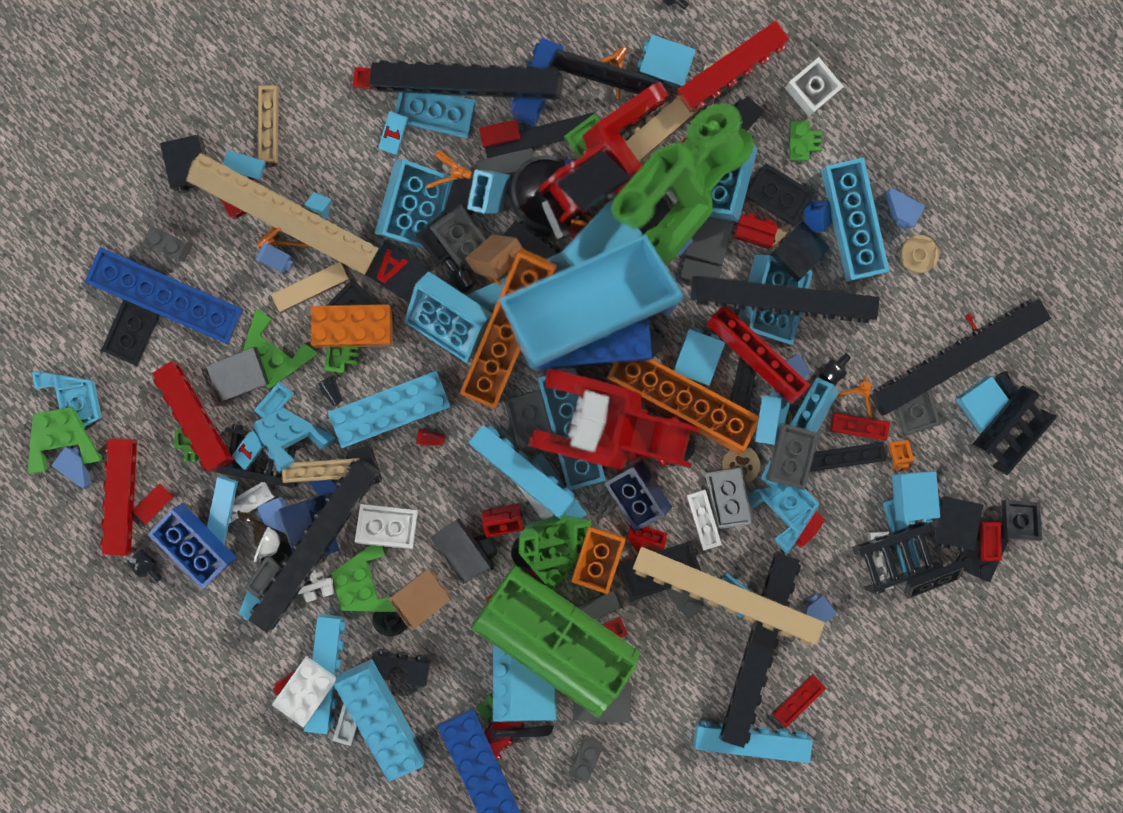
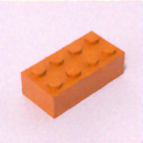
[311,305,393,348]

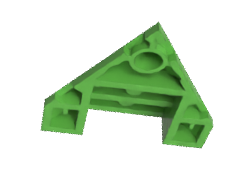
[519,515,591,592]

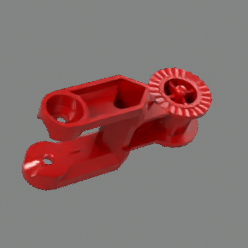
[538,82,687,223]
[528,369,701,470]

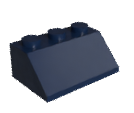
[604,459,672,531]
[279,495,340,556]

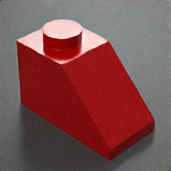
[786,510,825,548]

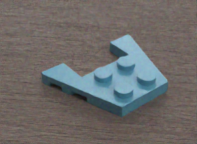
[32,371,102,427]
[253,408,335,472]
[749,486,819,554]

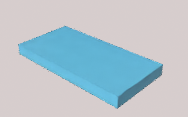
[395,93,477,139]

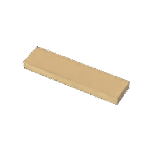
[258,86,279,164]
[271,262,349,312]
[282,458,360,483]

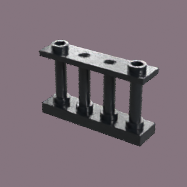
[972,385,1057,476]
[216,424,305,488]
[852,522,943,594]

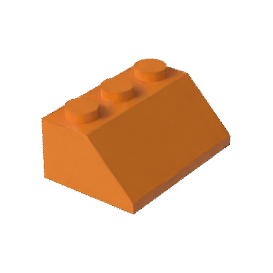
[571,527,627,594]

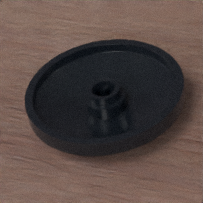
[509,156,582,232]

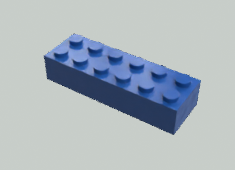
[534,318,652,371]

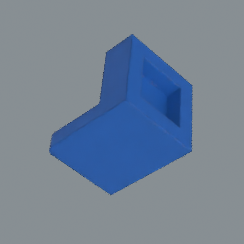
[803,201,832,232]

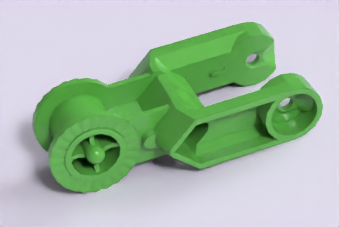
[611,103,754,265]

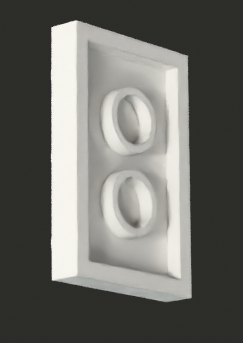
[355,504,418,550]
[272,656,337,728]

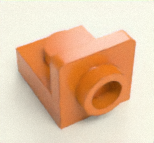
[888,440,914,472]

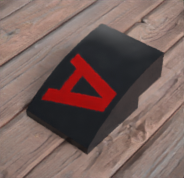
[365,242,432,303]

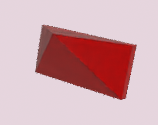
[627,524,668,553]

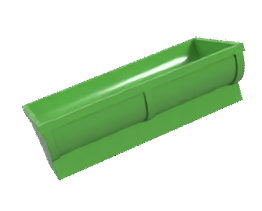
[470,564,641,718]

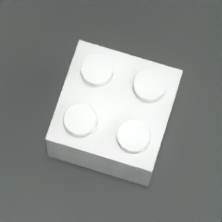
[785,57,844,117]
[569,391,609,452]

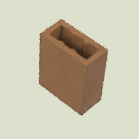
[465,234,523,278]
[388,569,451,630]

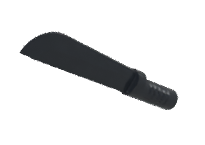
[493,725,554,738]

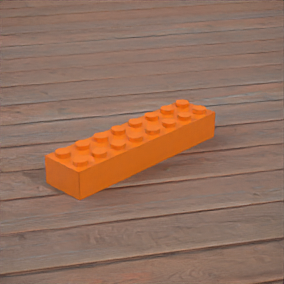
[460,249,558,409]
[604,359,759,454]

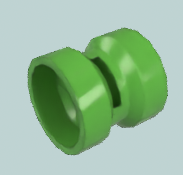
[476,693,493,721]

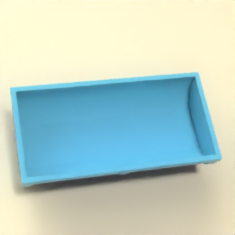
[499,235,683,369]

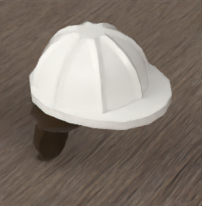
[237,510,280,563]

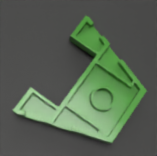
[243,309,319,389]
[28,407,103,474]
[331,545,397,612]

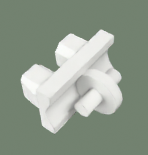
[298,569,334,603]

